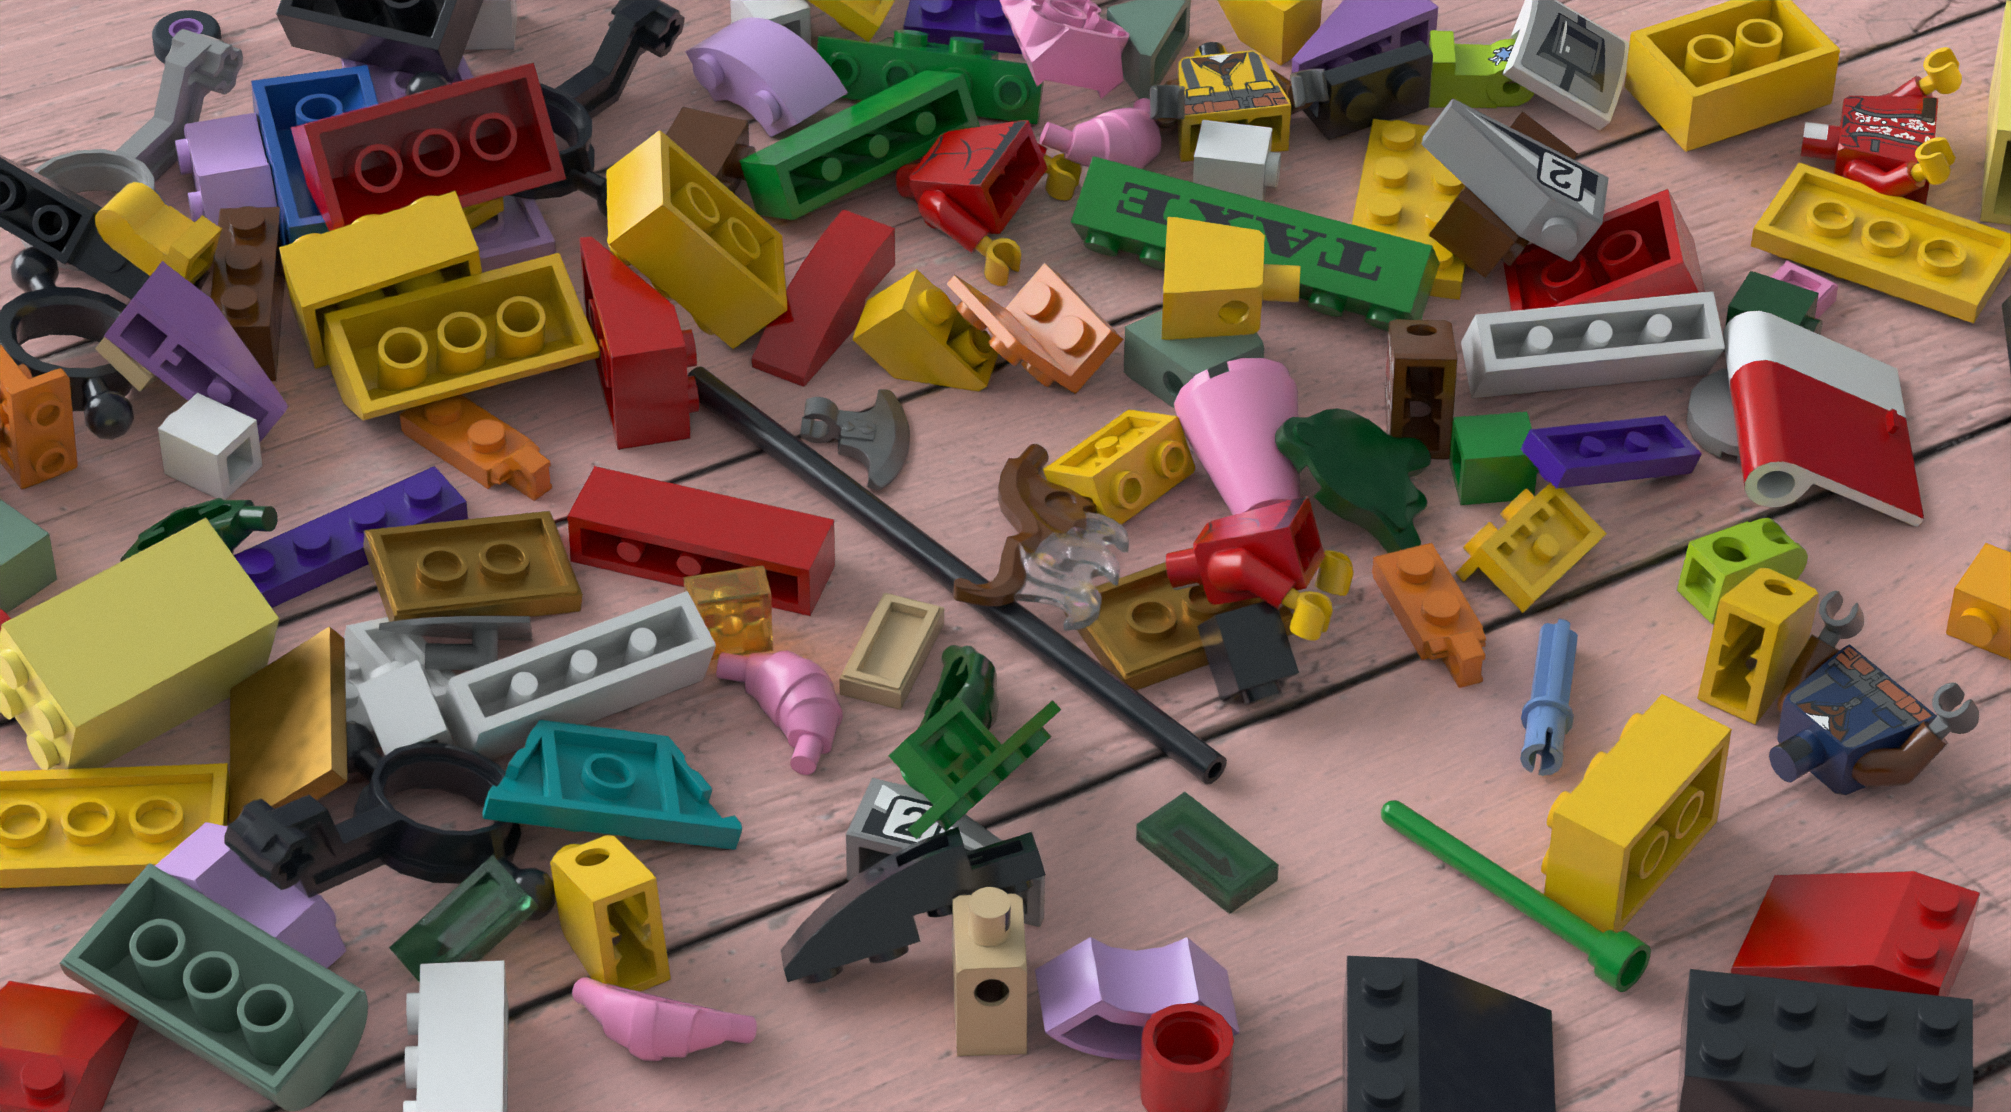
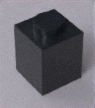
[1197,601,1299,705]

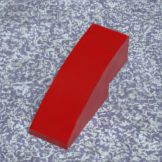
[751,209,895,387]

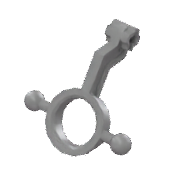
[20,29,243,271]

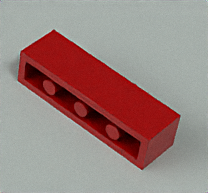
[567,466,835,616]

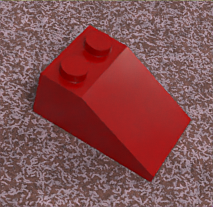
[1503,189,1705,311]
[579,236,699,450]
[1731,871,1980,997]
[0,981,139,1112]

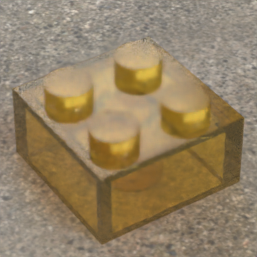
[684,565,773,660]

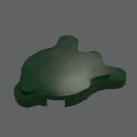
[1275,408,1431,553]

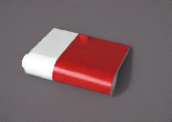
[1723,311,1924,527]

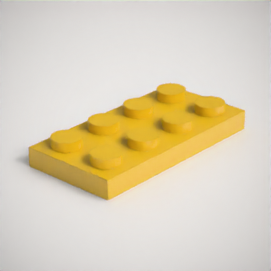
[1352,119,1466,300]
[1751,162,2011,323]
[0,763,230,888]

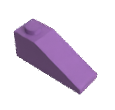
[1292,0,1438,73]
[104,261,289,442]

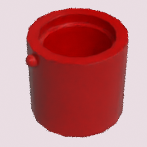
[1140,1003,1234,1112]

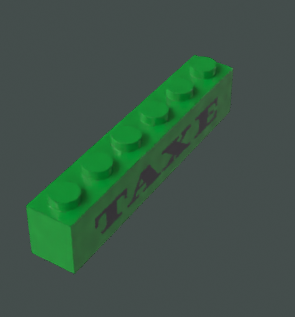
[1071,156,1440,331]

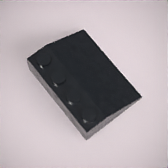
[1342,956,1556,1112]

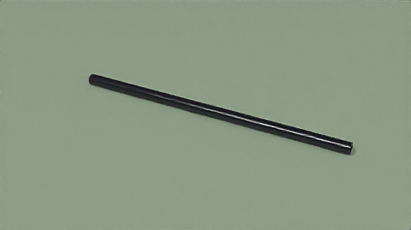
[688,366,1227,784]

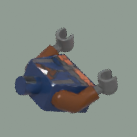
[1769,591,1979,795]

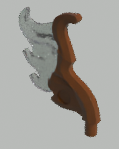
[953,444,1129,631]

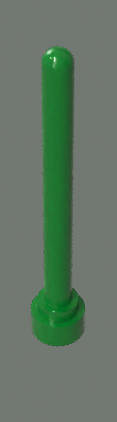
[1381,800,1651,992]

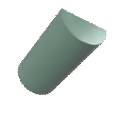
[59,863,368,1111]

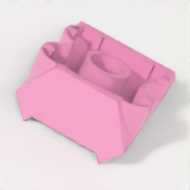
[999,0,1130,99]

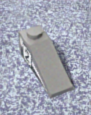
[1421,98,1609,262]
[846,778,1045,927]

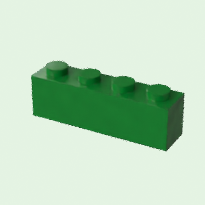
[739,70,980,220]

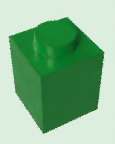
[1449,412,1540,505]

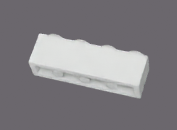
[1461,291,1725,399]
[441,591,716,760]
[403,960,509,1112]

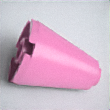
[1174,358,1300,515]

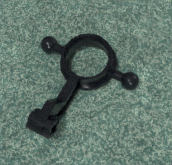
[406,0,685,219]
[0,247,134,440]
[224,721,556,921]

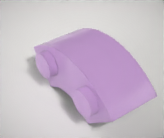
[685,17,848,137]
[175,112,277,226]
[155,822,347,968]
[1035,937,1240,1060]

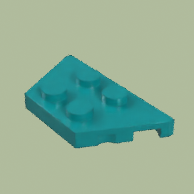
[482,720,742,850]

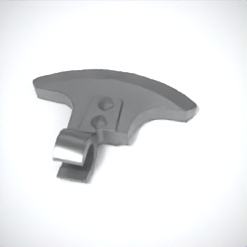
[800,389,910,490]

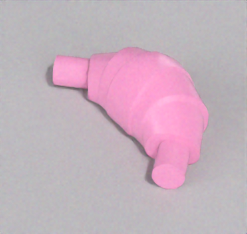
[1039,98,1161,169]
[716,650,843,775]
[572,977,757,1061]

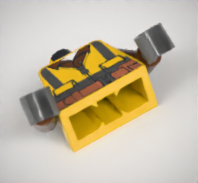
[1150,42,1329,162]

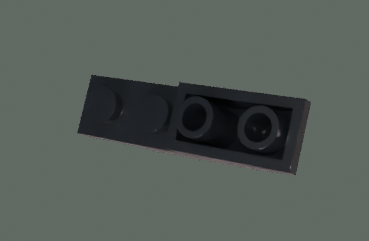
[0,155,210,300]
[781,827,1046,984]

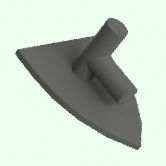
[379,616,533,670]

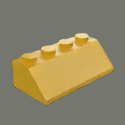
[324,253,600,420]

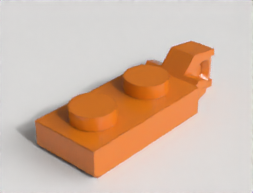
[400,394,552,501]
[1372,543,1486,688]

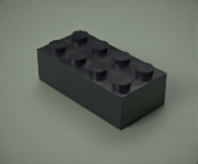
[1677,969,1973,1112]

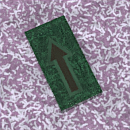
[1136,792,1279,914]
[389,855,539,983]

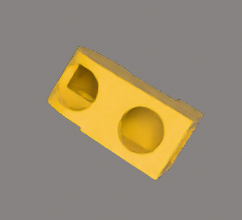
[95,182,222,284]

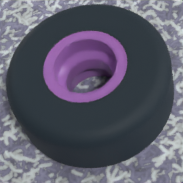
[152,10,222,64]

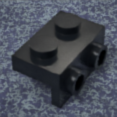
[1303,41,1433,140]

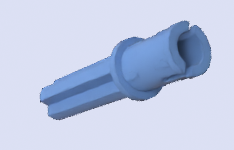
[1520,619,1578,776]

